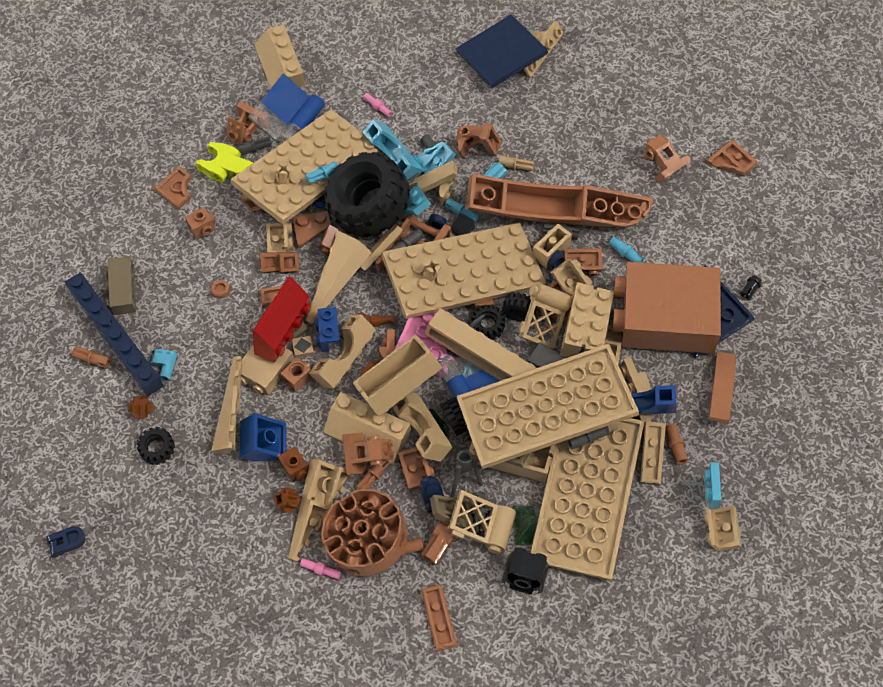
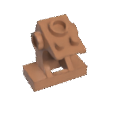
[226,101,270,144]
[455,123,502,158]
[643,135,691,183]
[342,433,395,475]

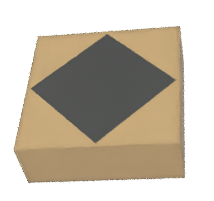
[292,336,314,358]

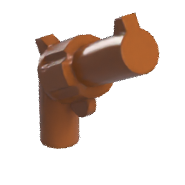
[358,312,396,327]

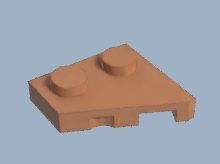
[707,139,758,176]

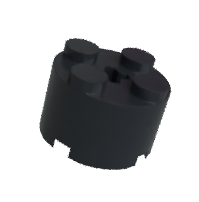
[502,547,549,595]

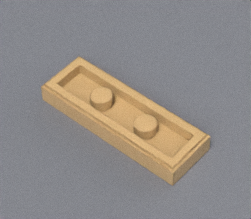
[409,160,458,193]
[361,224,402,271]
[640,421,666,484]

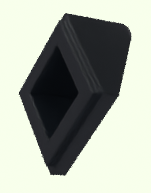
[451,213,475,236]

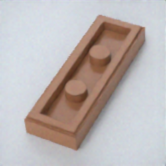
[421,584,457,652]

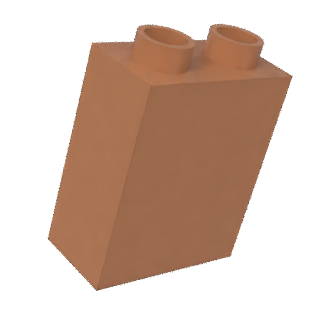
[612,262,721,354]

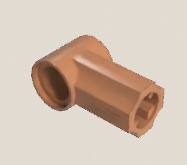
[421,521,457,565]

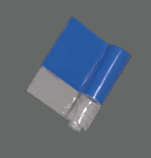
[248,73,325,146]
[437,354,500,409]

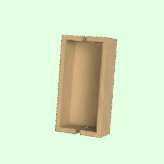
[560,282,614,358]
[353,334,443,417]
[469,442,556,483]

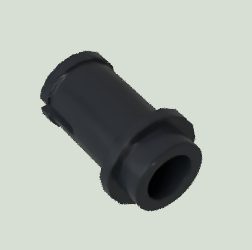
[740,275,762,300]

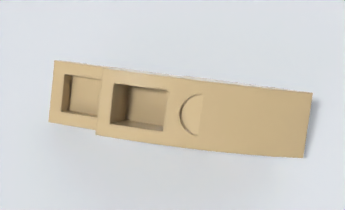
[620,357,652,436]

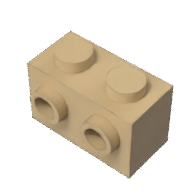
[533,224,572,269]

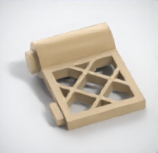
[518,282,572,349]
[448,490,516,554]

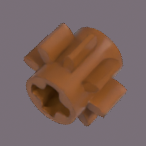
[128,396,153,419]
[274,487,300,513]

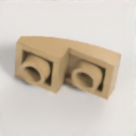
[439,178,455,207]

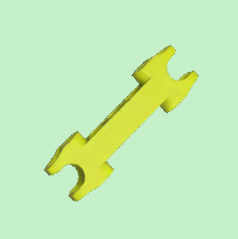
[195,142,306,211]

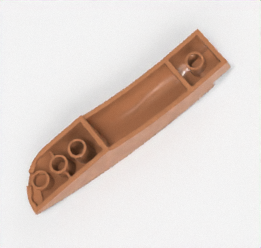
[465,173,653,227]

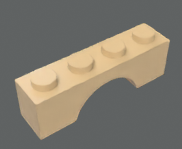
[309,314,376,389]
[392,392,452,462]

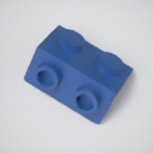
[315,307,339,352]

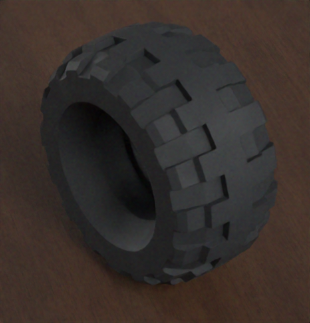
[324,152,410,237]

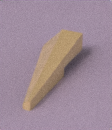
[305,231,372,325]
[211,356,242,454]
[288,459,354,561]

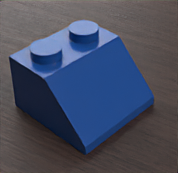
[240,413,287,462]

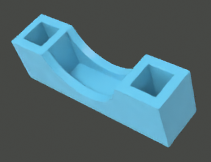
[363,119,423,180]

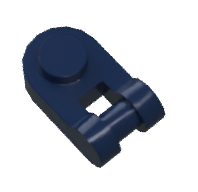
[419,476,444,513]
[46,526,86,558]

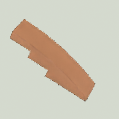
[709,351,736,423]

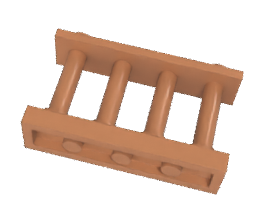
[375,214,451,273]

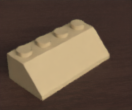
[254,24,305,88]
[323,392,411,465]

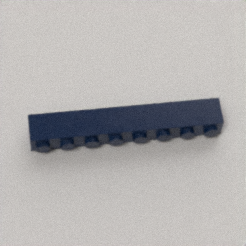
[65,272,164,397]

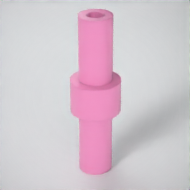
[363,93,393,117]
[300,558,342,580]

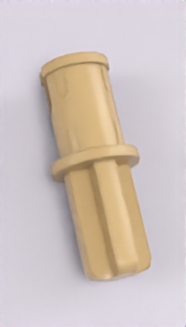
[499,155,534,171]

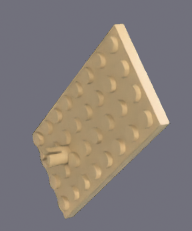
[231,109,381,225]
[381,223,546,319]
[456,344,639,469]
[531,418,644,581]

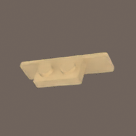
[524,21,563,77]

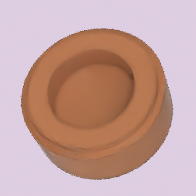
[211,280,230,299]

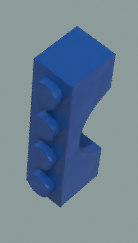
[631,385,677,414]

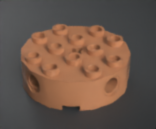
[321,489,408,576]

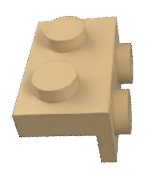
[266,222,293,252]
[550,259,594,296]
[704,505,742,551]

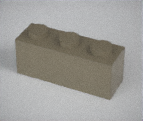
[105,256,136,315]

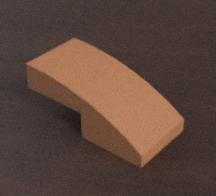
[260,252,299,272]

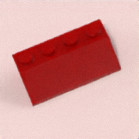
[253,276,311,363]

